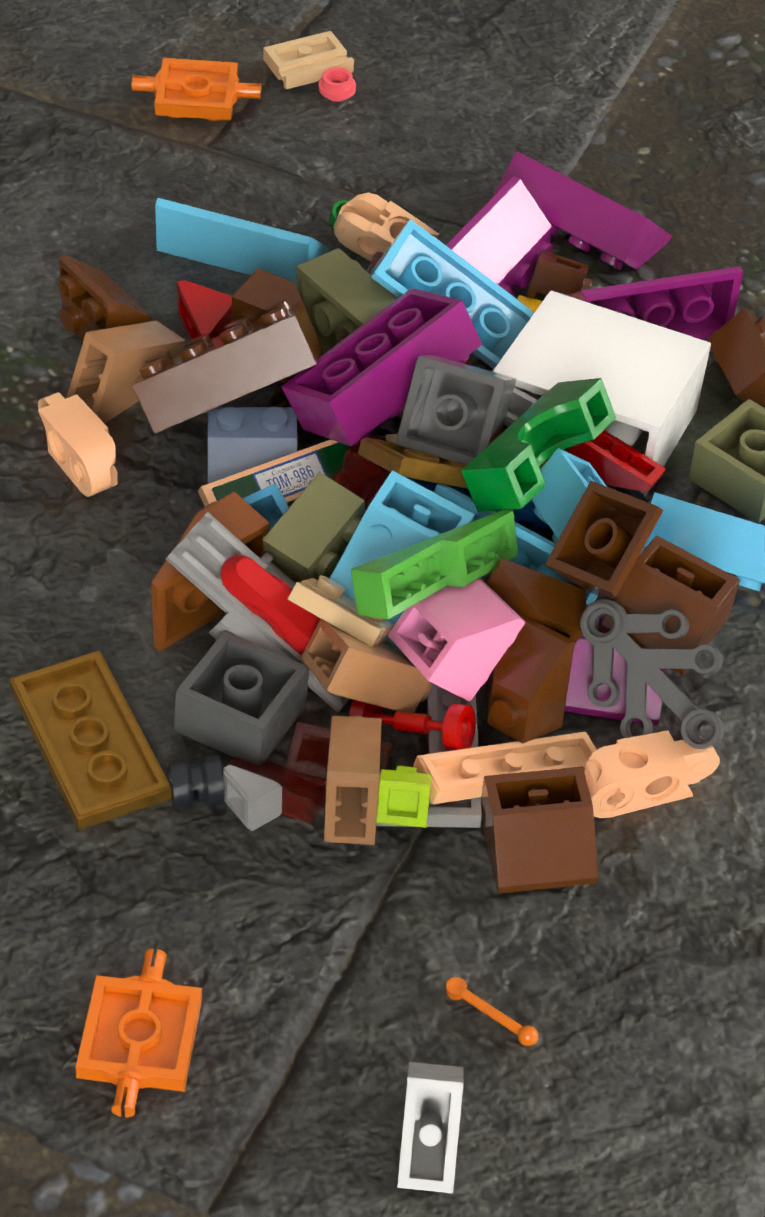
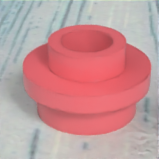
[318,67,356,102]

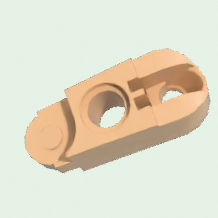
[334,192,439,264]
[38,392,118,497]
[584,731,720,818]

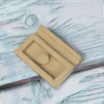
[263,31,354,90]
[288,575,395,647]

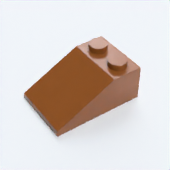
[151,492,270,652]

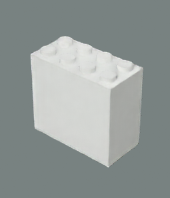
[492,291,711,497]

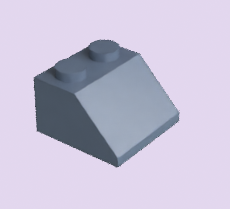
[208,407,297,507]

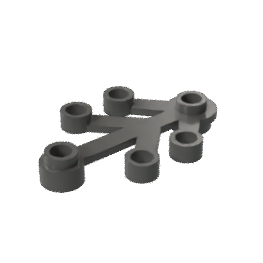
[580,599,724,749]

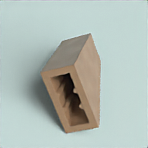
[66,320,186,424]
[301,619,432,713]
[324,716,382,845]

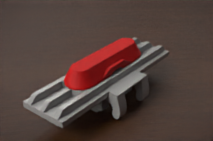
[166,512,350,712]

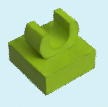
[376,765,432,828]

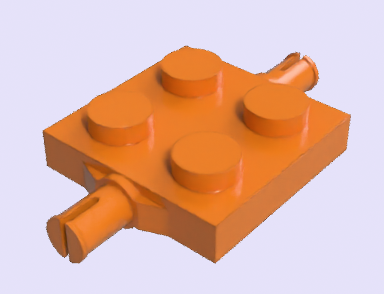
[131,58,262,121]
[75,949,202,1118]

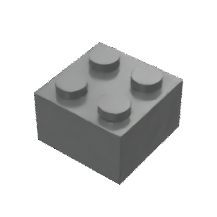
[395,354,516,465]
[174,631,309,769]

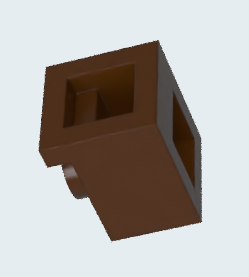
[526,250,593,299]

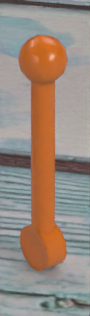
[446,977,539,1046]

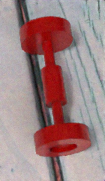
[349,700,476,751]

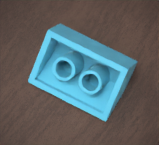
[644,492,765,591]

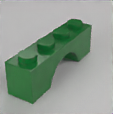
[461,378,616,512]

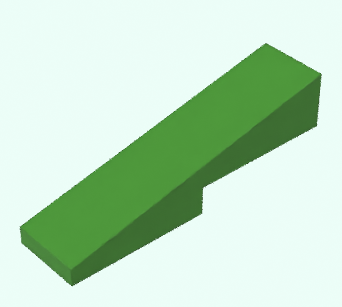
[351,510,519,619]

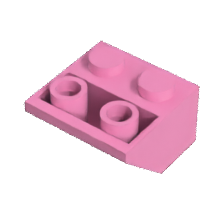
[387,578,526,702]

